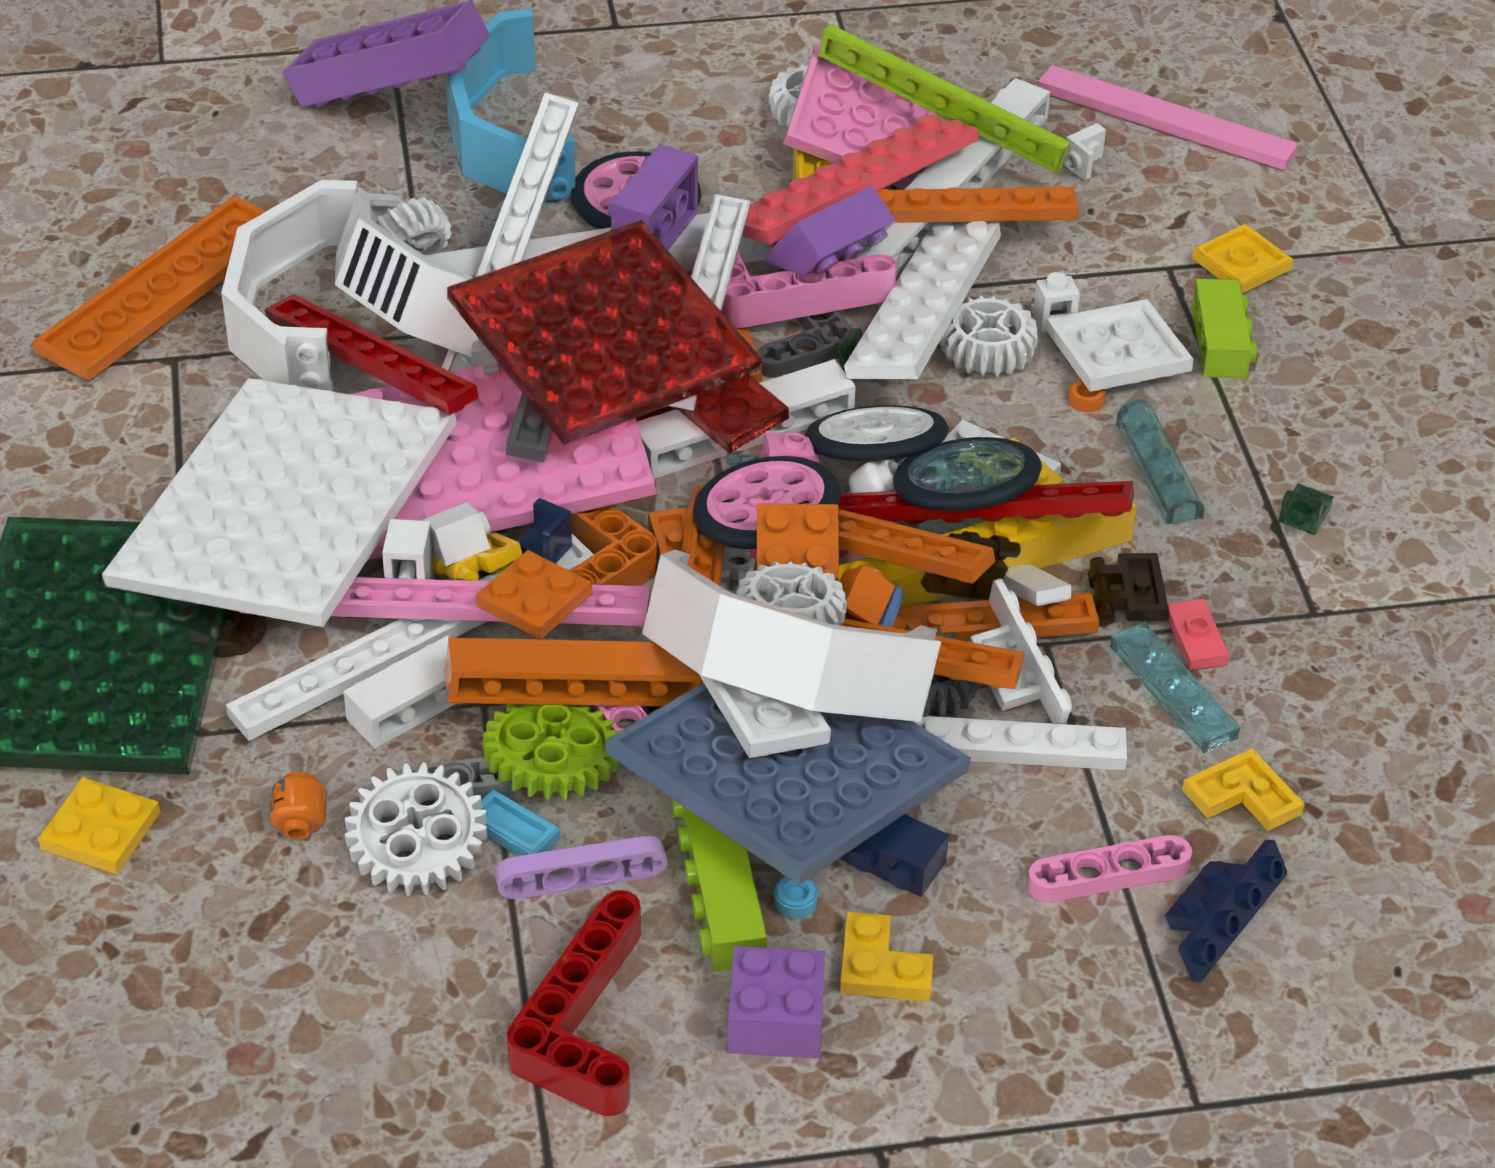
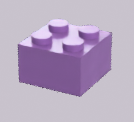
[727,946,825,1059]

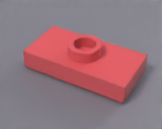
[1167,598,1230,671]

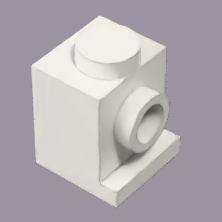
[1030,272,1080,332]

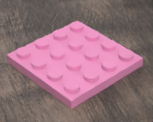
[783,43,935,190]

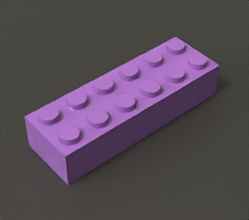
[283,0,490,107]

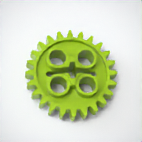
[482,704,619,800]

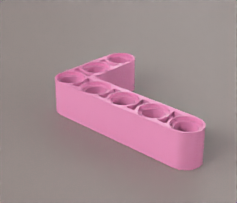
[721,252,896,328]

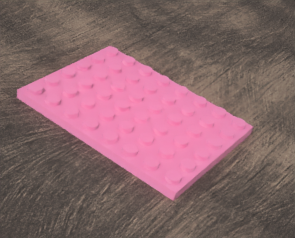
[350,336,657,560]

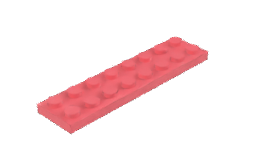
[742,115,979,244]

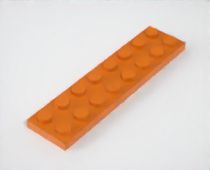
[32,196,266,381]

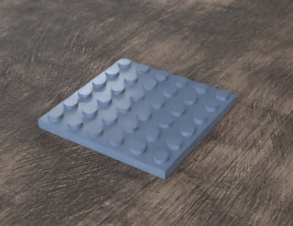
[605,683,971,885]

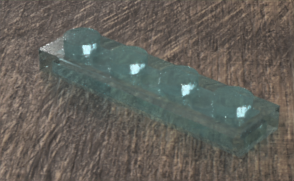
[1110,622,1240,753]

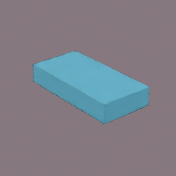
[482,789,561,856]

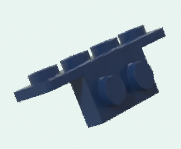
[1164,839,1287,982]

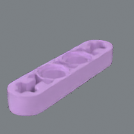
[494,836,668,899]

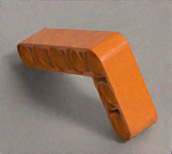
[570,505,657,586]

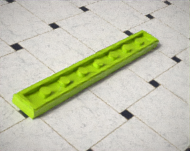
[818,24,1070,174]

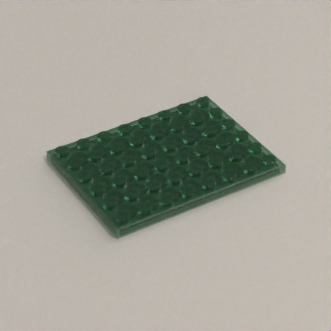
[0,517,228,775]

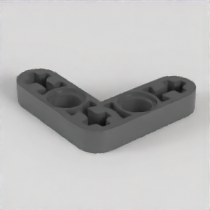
[757,311,854,378]

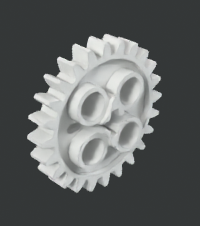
[345,762,488,896]

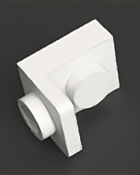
[1063,123,1106,180]

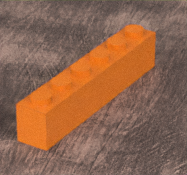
[444,638,703,706]

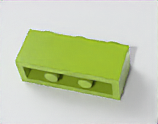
[1191,279,1257,378]

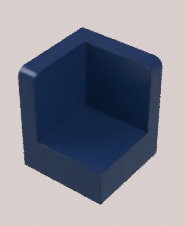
[518,498,572,564]

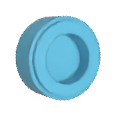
[774,876,818,919]

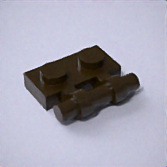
[920,531,1021,600]
[1087,553,1169,624]

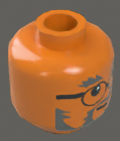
[269,771,327,840]

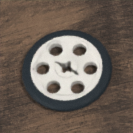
[805,405,949,461]

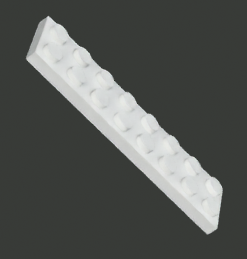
[844,221,1001,379]

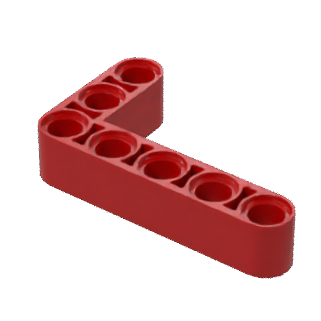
[507,890,641,1116]

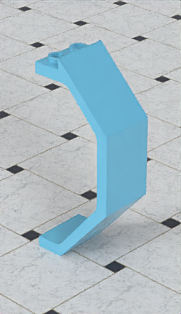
[445,8,575,210]

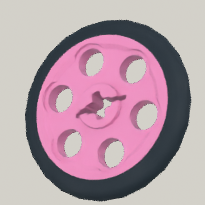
[570,151,702,229]
[693,456,841,549]

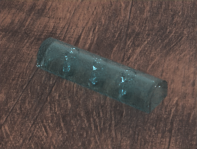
[1116,399,1205,524]

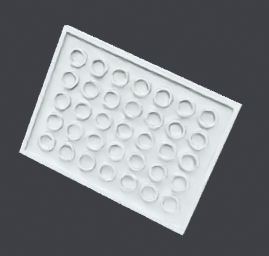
[102,378,457,627]

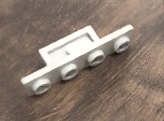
[969,578,1072,724]

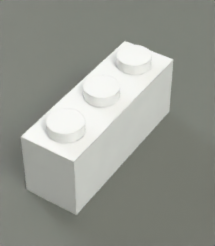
[343,635,457,749]

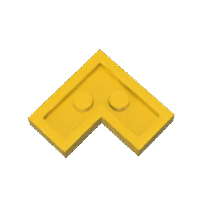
[1182,748,1305,831]
[840,911,934,1002]

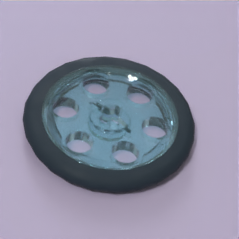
[893,437,1042,511]

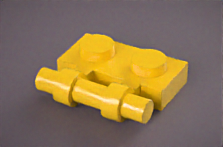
[433,532,523,581]

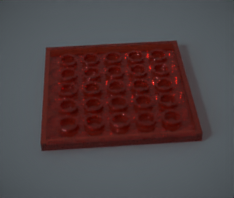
[447,220,763,445]

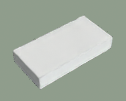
[1003,563,1071,606]

